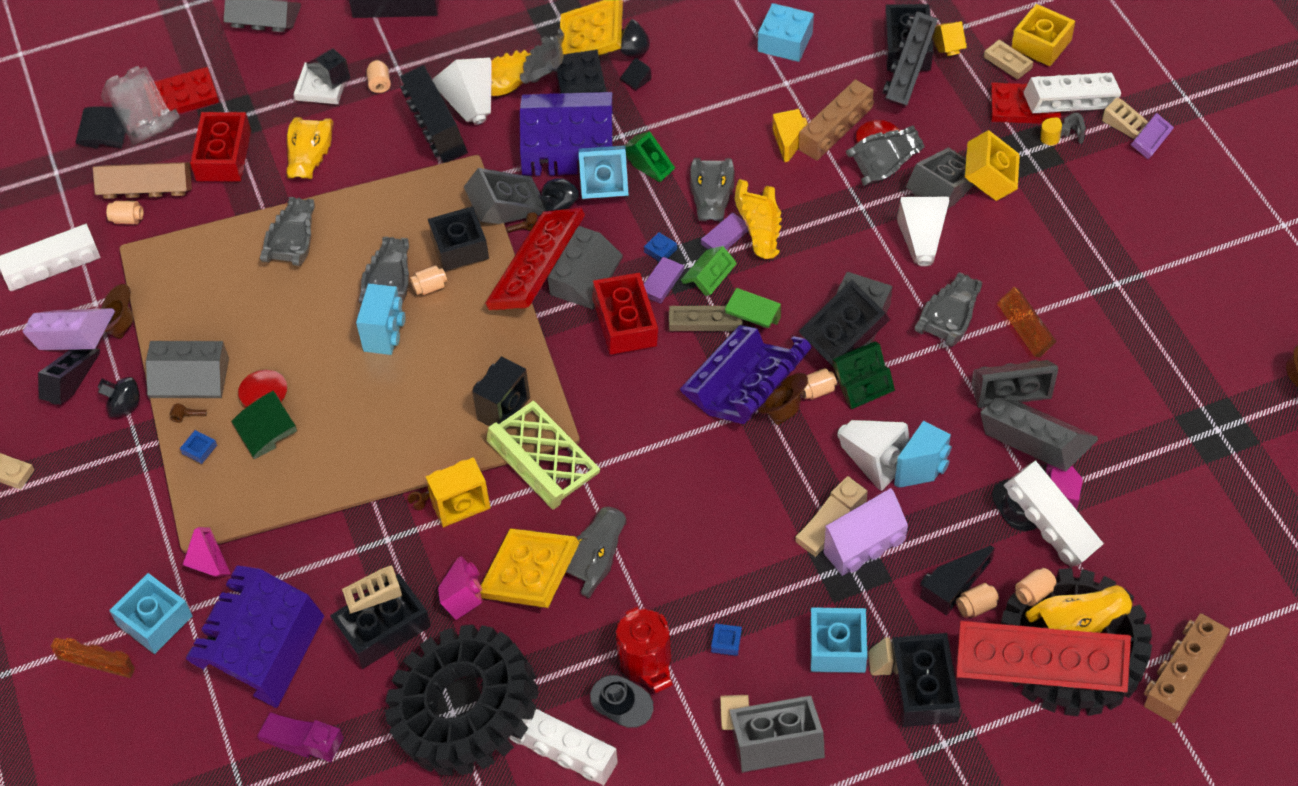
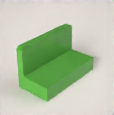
[681,246,737,296]
[725,288,781,328]

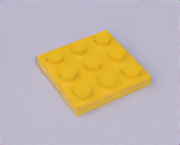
[560,0,623,55]
[480,529,579,608]

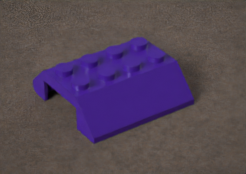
[520,92,613,176]
[680,325,811,424]
[186,566,324,708]

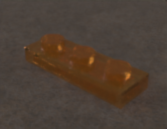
[997,287,1057,358]
[50,637,135,678]

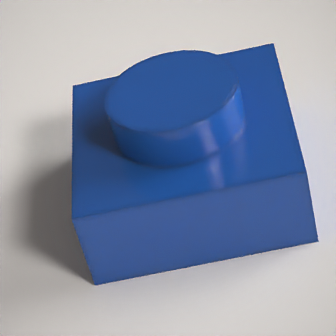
[644,232,677,262]
[180,430,217,464]
[711,624,742,656]

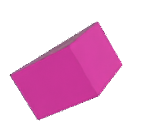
[183,527,231,576]

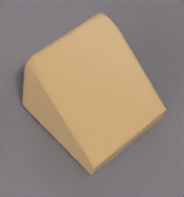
[868,637,894,675]
[721,695,749,730]

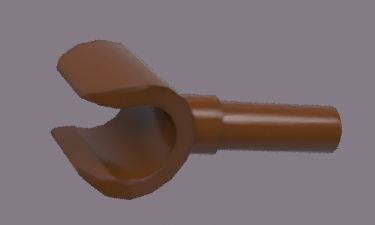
[506,213,538,232]
[169,403,207,423]
[407,491,430,510]

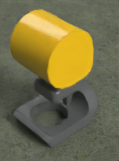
[1040,113,1086,146]

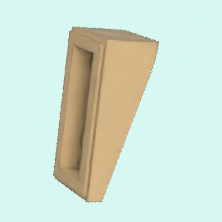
[1102,97,1148,139]
[342,565,402,614]

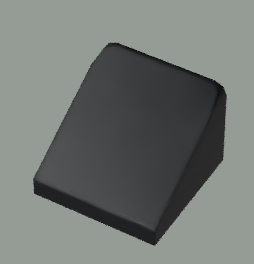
[620,58,651,91]

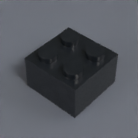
[428,206,489,271]
[472,356,530,427]

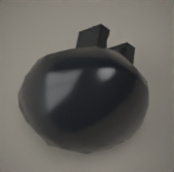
[620,19,650,57]
[540,178,579,211]
[97,377,140,418]

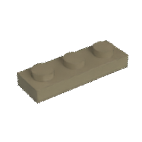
[669,306,742,331]

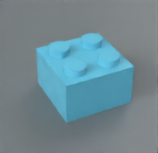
[758,3,814,62]
[579,146,629,199]
[356,284,406,355]
[109,573,192,654]
[810,608,867,673]

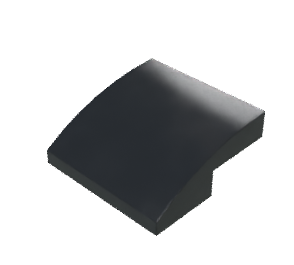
[75,106,130,149]

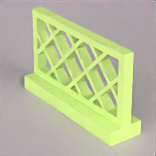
[486,400,600,510]

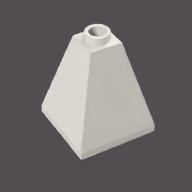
[432,58,491,125]
[897,197,949,266]
[838,420,910,491]

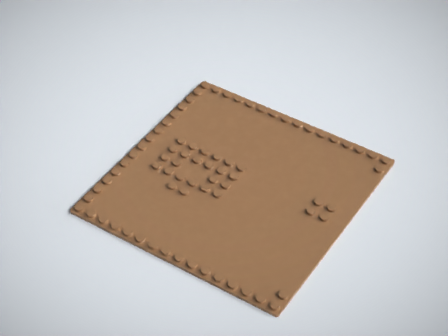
[120,155,580,553]

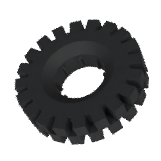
[1001,568,1152,716]
[385,625,538,776]

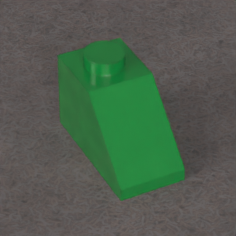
[624,131,675,182]

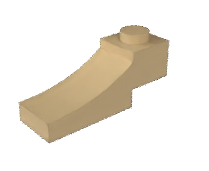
[795,476,868,557]

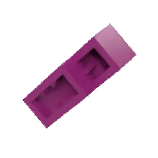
[257,712,344,762]

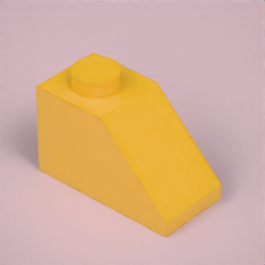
[932,21,967,56]
[772,109,807,162]

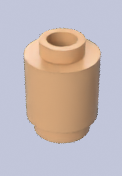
[366,61,391,93]
[107,201,144,224]
[410,265,447,295]
[801,368,837,400]
[1015,568,1056,606]
[956,583,999,618]

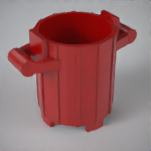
[616,607,673,694]

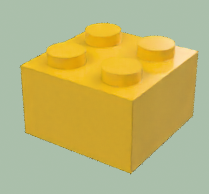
[1011,4,1075,66]
[965,130,1020,201]
[425,457,490,528]

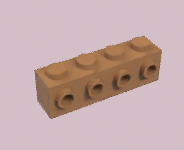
[799,79,874,161]
[93,162,192,199]
[1144,613,1230,724]

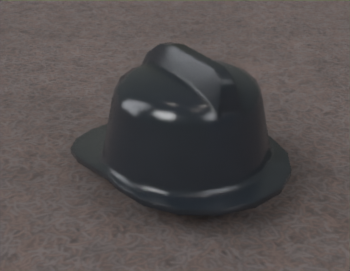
[992,479,1037,531]
[590,675,654,728]

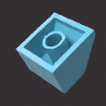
[894,421,952,488]

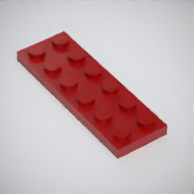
[485,208,585,310]
[956,621,1131,692]

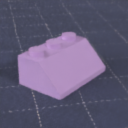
[23,308,115,350]
[824,488,908,576]

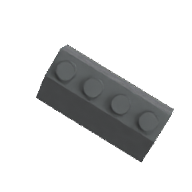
[980,397,1098,472]

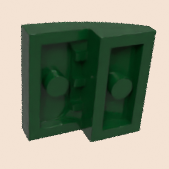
[832,341,895,409]
[231,390,297,459]

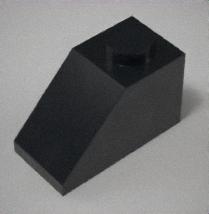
[306,48,350,89]

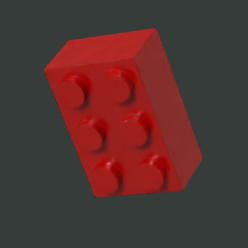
[190,112,251,181]
[592,272,658,355]

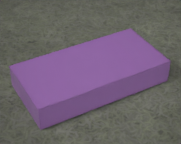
[1130,113,1174,159]
[701,213,748,250]
[644,257,684,304]

